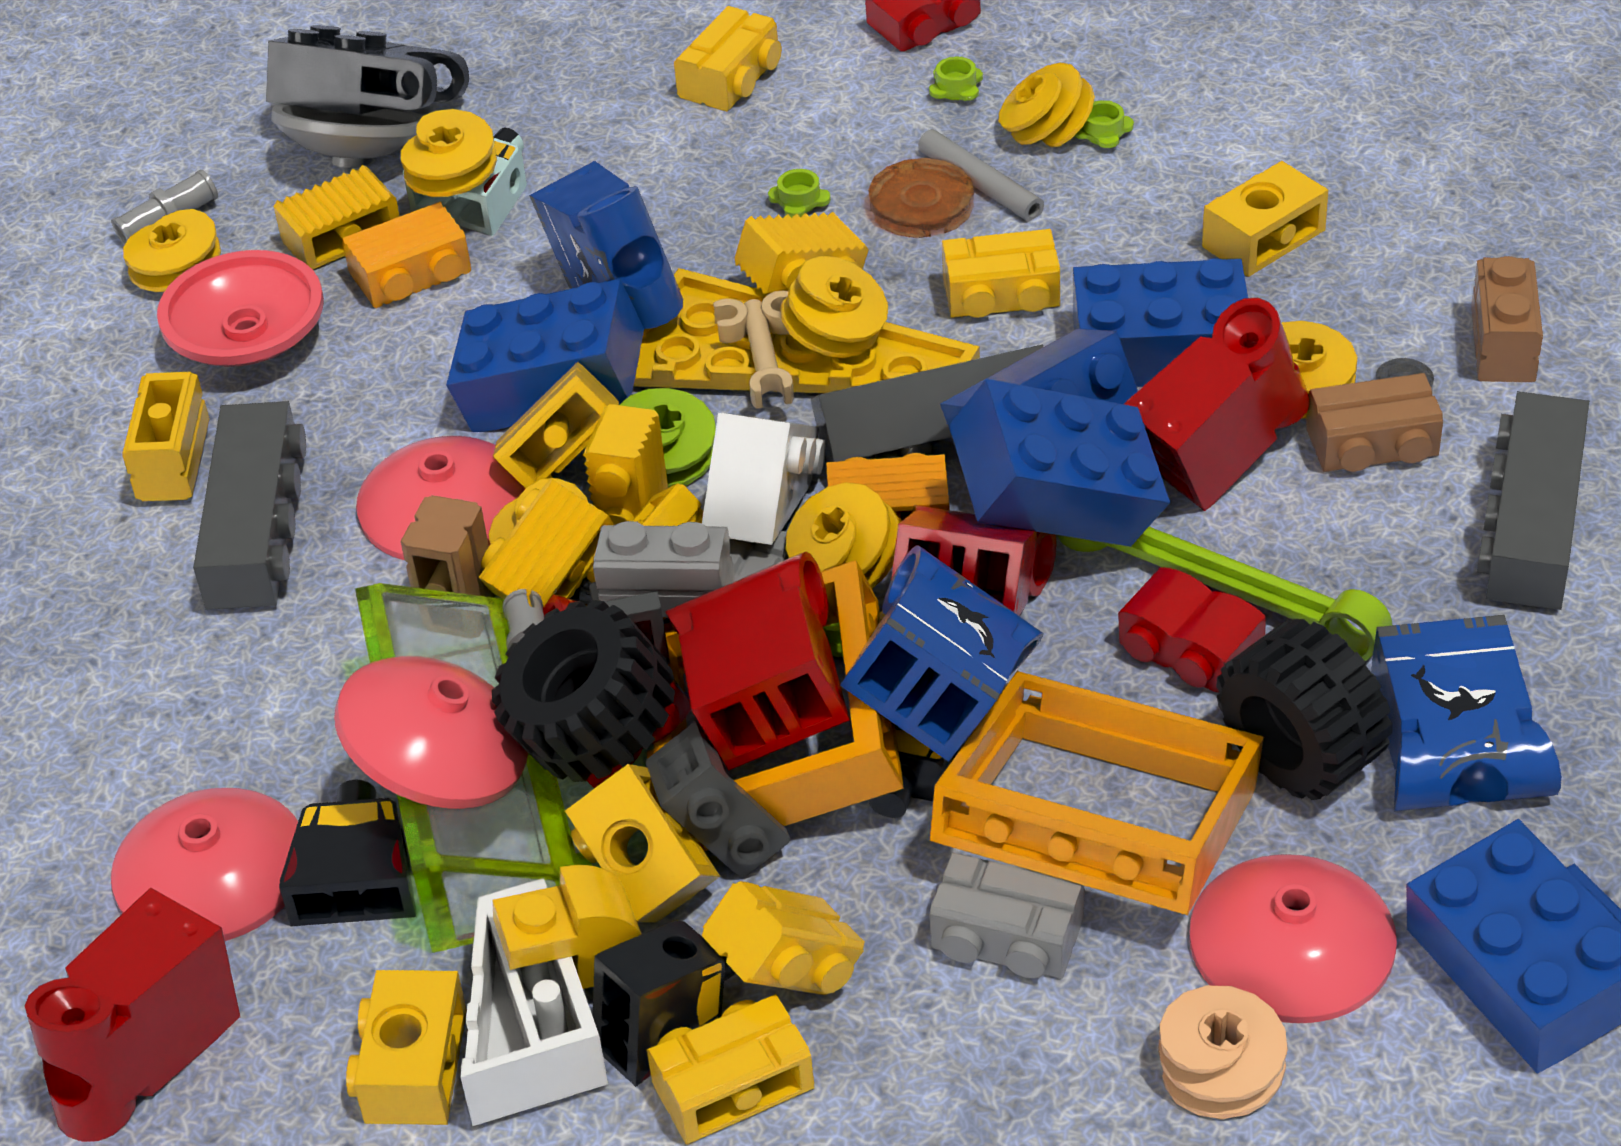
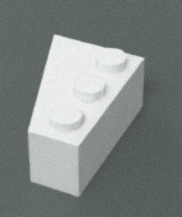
[702,412,826,545]
[460,878,608,1126]

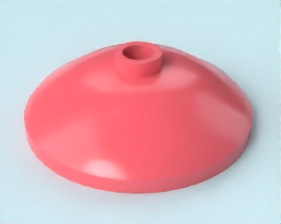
[157,250,324,367]
[356,436,526,560]
[334,656,528,809]
[111,788,298,941]
[1189,854,1397,1023]

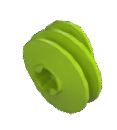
[619,388,716,488]

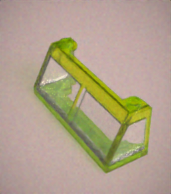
[355,583,592,953]

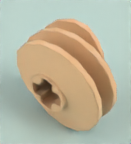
[1158,985,1288,1119]

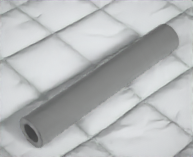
[918,129,1044,222]

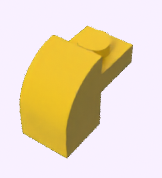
[492,865,641,989]

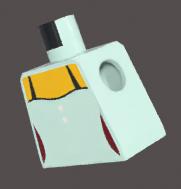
[403,127,527,236]

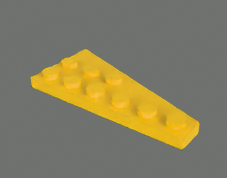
[634,268,980,393]

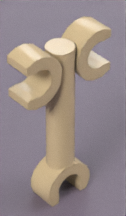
[713,290,794,409]

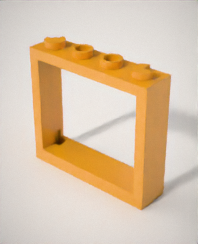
[647,560,904,851]
[930,671,1264,915]

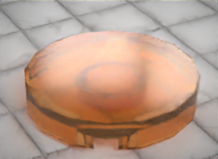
[868,158,974,238]

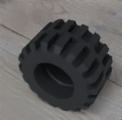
[492,600,675,782]
[1216,619,1392,800]

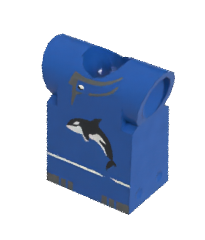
[529,161,683,329]
[840,545,1044,762]
[1371,615,1562,812]

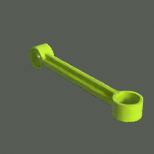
[1057,527,1392,661]

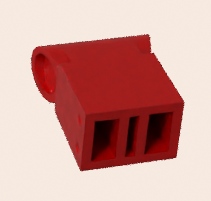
[1124,297,1310,511]
[891,505,1057,616]
[664,551,849,770]
[25,887,240,1142]

